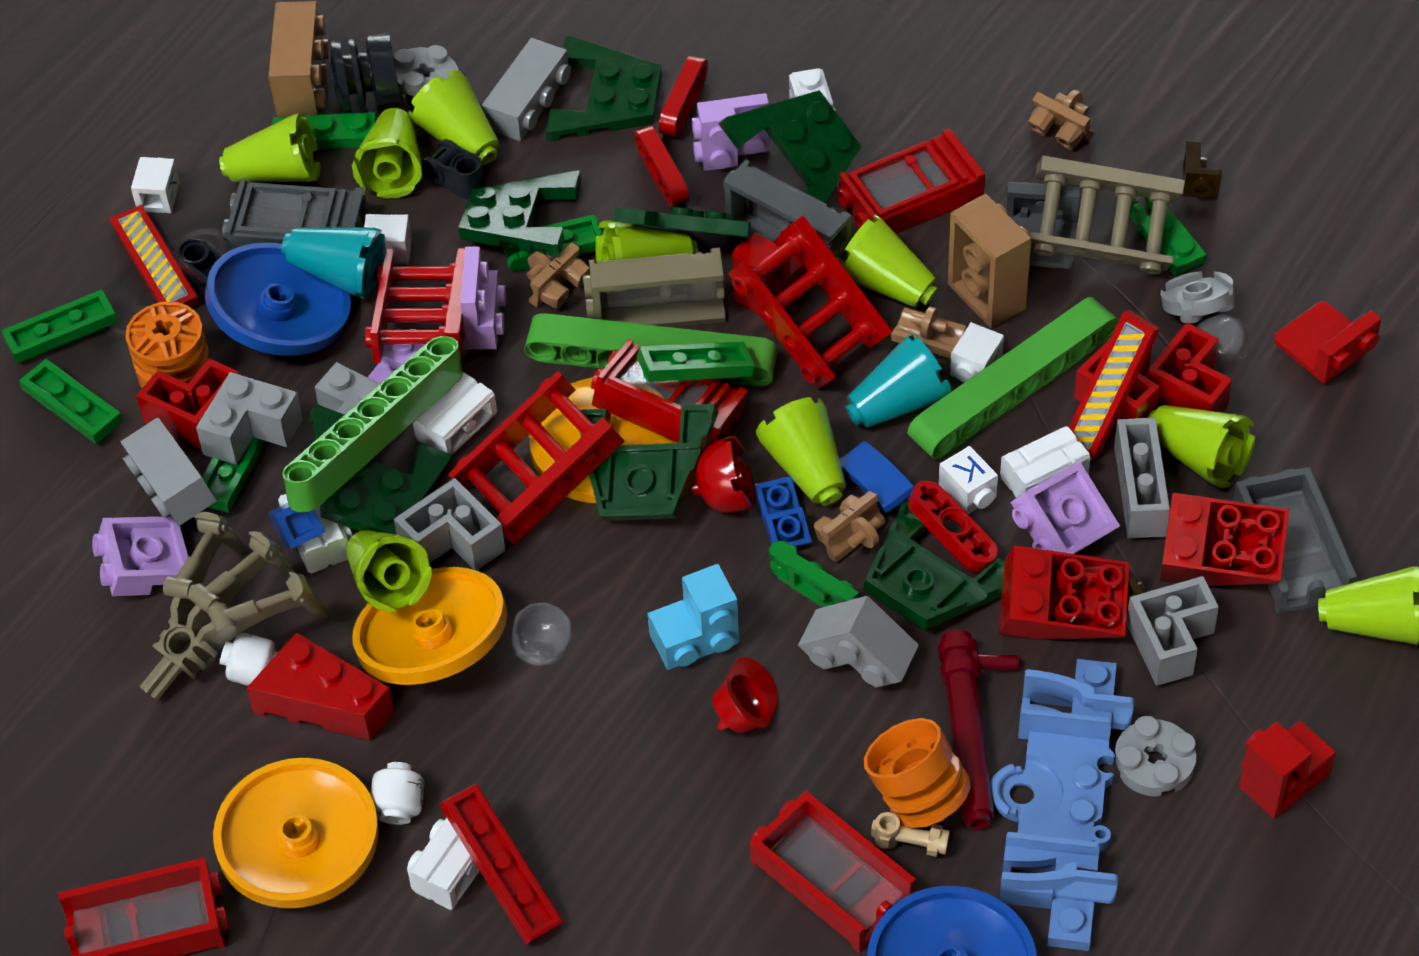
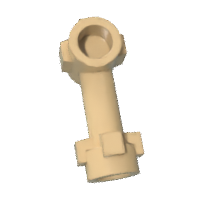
[871,812,950,857]

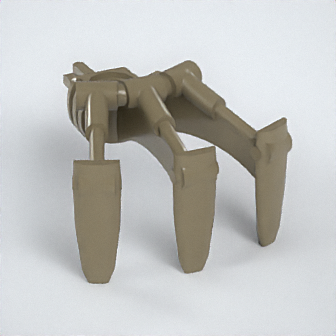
[140,512,329,701]

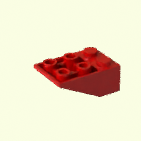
[1160,493,1290,586]
[999,545,1129,640]

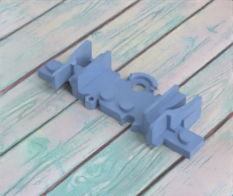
[990,659,1134,951]

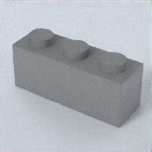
[481,38,571,142]
[120,417,217,526]
[1114,418,1170,538]

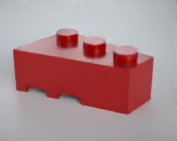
[246,633,395,741]

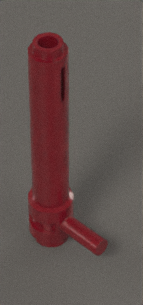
[938,629,1019,830]

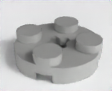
[394,45,459,100]
[1160,271,1235,323]
[1115,716,1197,796]

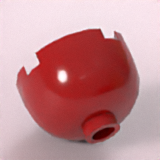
[691,435,756,514]

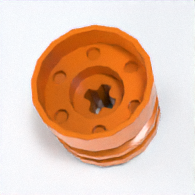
[125,302,211,388]
[864,718,971,828]

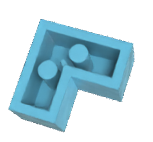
[647,564,739,670]

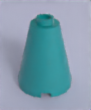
[281,227,385,299]
[845,333,952,428]

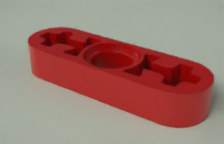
[659,56,708,137]
[634,126,689,208]
[908,480,998,573]

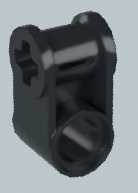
[421,139,486,199]
[178,238,222,297]

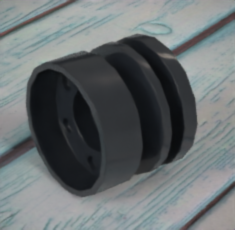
[329,32,401,111]

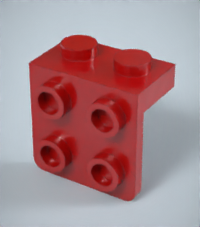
[1274,301,1382,384]

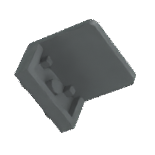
[1006,182,1080,269]

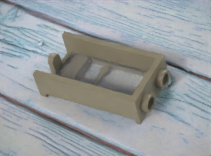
[583,248,726,327]

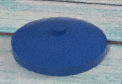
[205,243,351,356]
[867,886,1037,956]

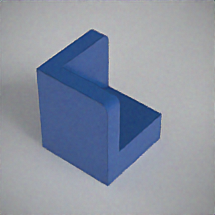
[268,503,325,549]

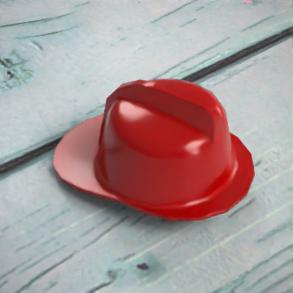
[712,657,779,733]

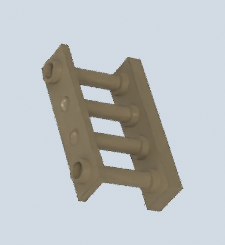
[1030,155,1185,274]

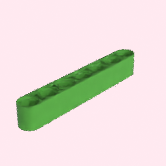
[907,297,1119,460]
[524,313,778,386]
[282,336,463,512]

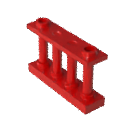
[728,215,893,390]
[365,248,466,363]
[448,371,625,545]

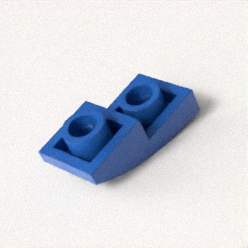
[839,441,914,513]
[754,476,812,548]

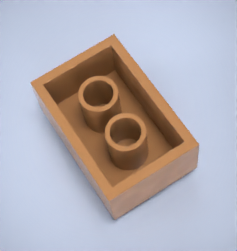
[268,1,330,117]
[948,193,1032,329]

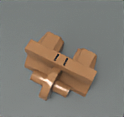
[1028,89,1095,151]
[526,242,590,310]
[891,306,966,364]
[814,491,886,562]

